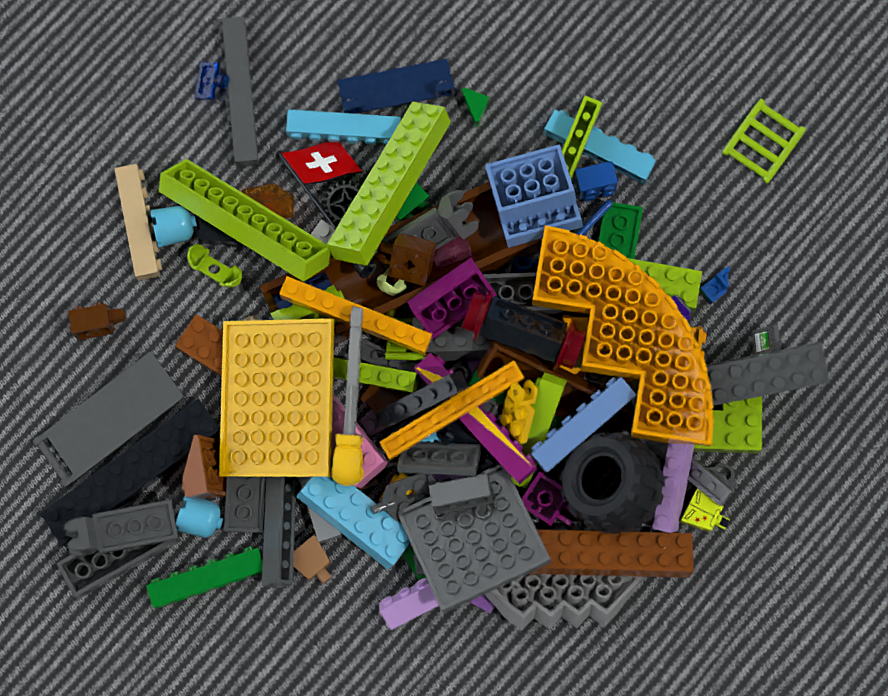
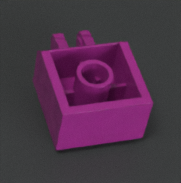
[522,472,573,528]

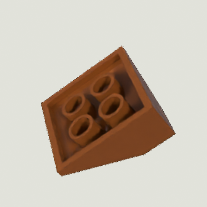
[182,435,227,499]

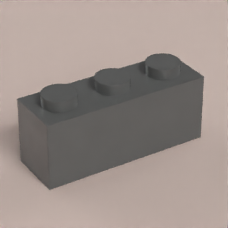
[429,474,493,515]

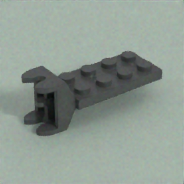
[374,190,478,269]
[64,500,178,556]

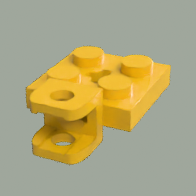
[500,380,538,444]

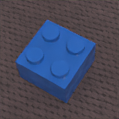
[573,161,618,202]

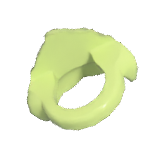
[377,269,406,296]

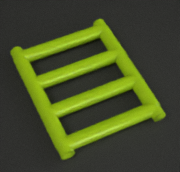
[722,99,806,184]

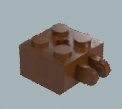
[377,233,437,286]
[68,302,127,341]

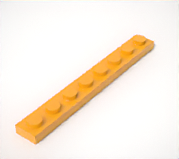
[380,361,524,459]

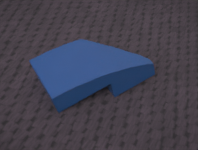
[699,267,730,305]

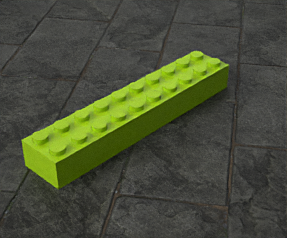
[327,102,451,266]
[159,159,331,282]

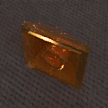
[242,183,294,219]

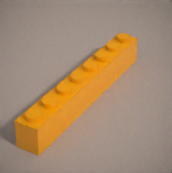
[279,276,432,356]

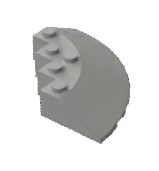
[485,574,643,631]

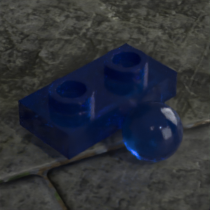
[195,62,230,100]

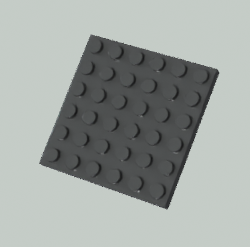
[397,464,552,613]

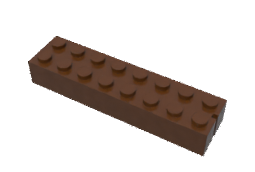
[477,340,634,434]

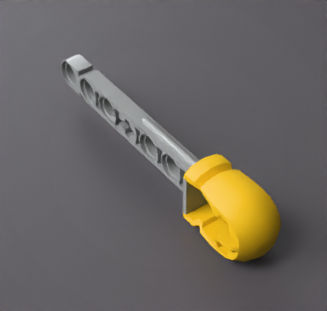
[331,307,364,486]

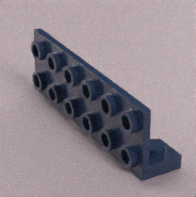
[338,59,455,114]

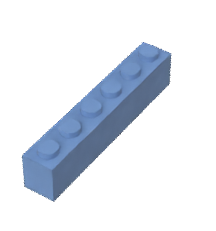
[530,377,636,472]

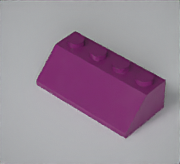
[407,258,497,339]

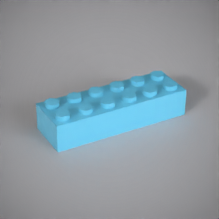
[296,468,410,570]

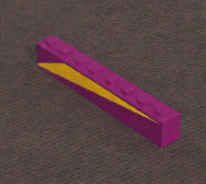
[413,353,537,484]

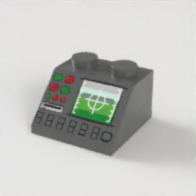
[747,325,781,356]

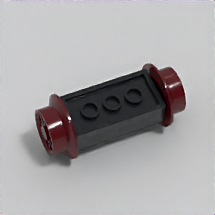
[461,290,586,371]

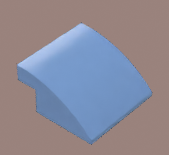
[485,144,583,248]

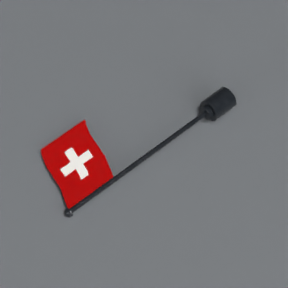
[276,142,376,278]

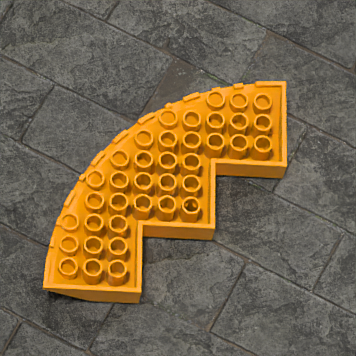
[532,225,714,446]

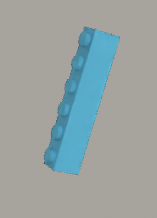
[286,110,401,145]
[544,110,656,184]

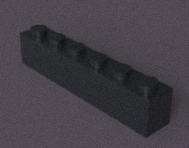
[360,370,469,437]

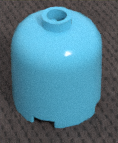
[150,206,197,248]
[176,496,223,538]

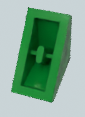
[461,87,489,127]

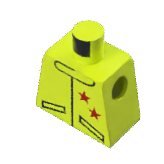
[680,488,730,532]

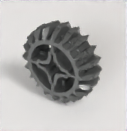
[321,180,360,226]

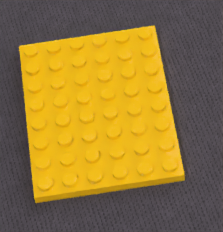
[219,319,334,477]

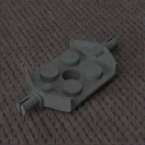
[370,473,452,521]

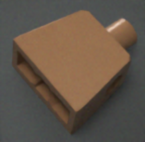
[293,535,332,584]

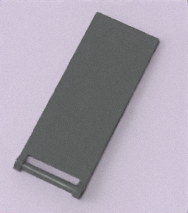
[32,352,184,488]

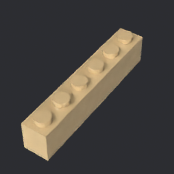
[114,164,162,281]

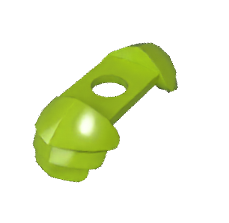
[187,244,242,288]

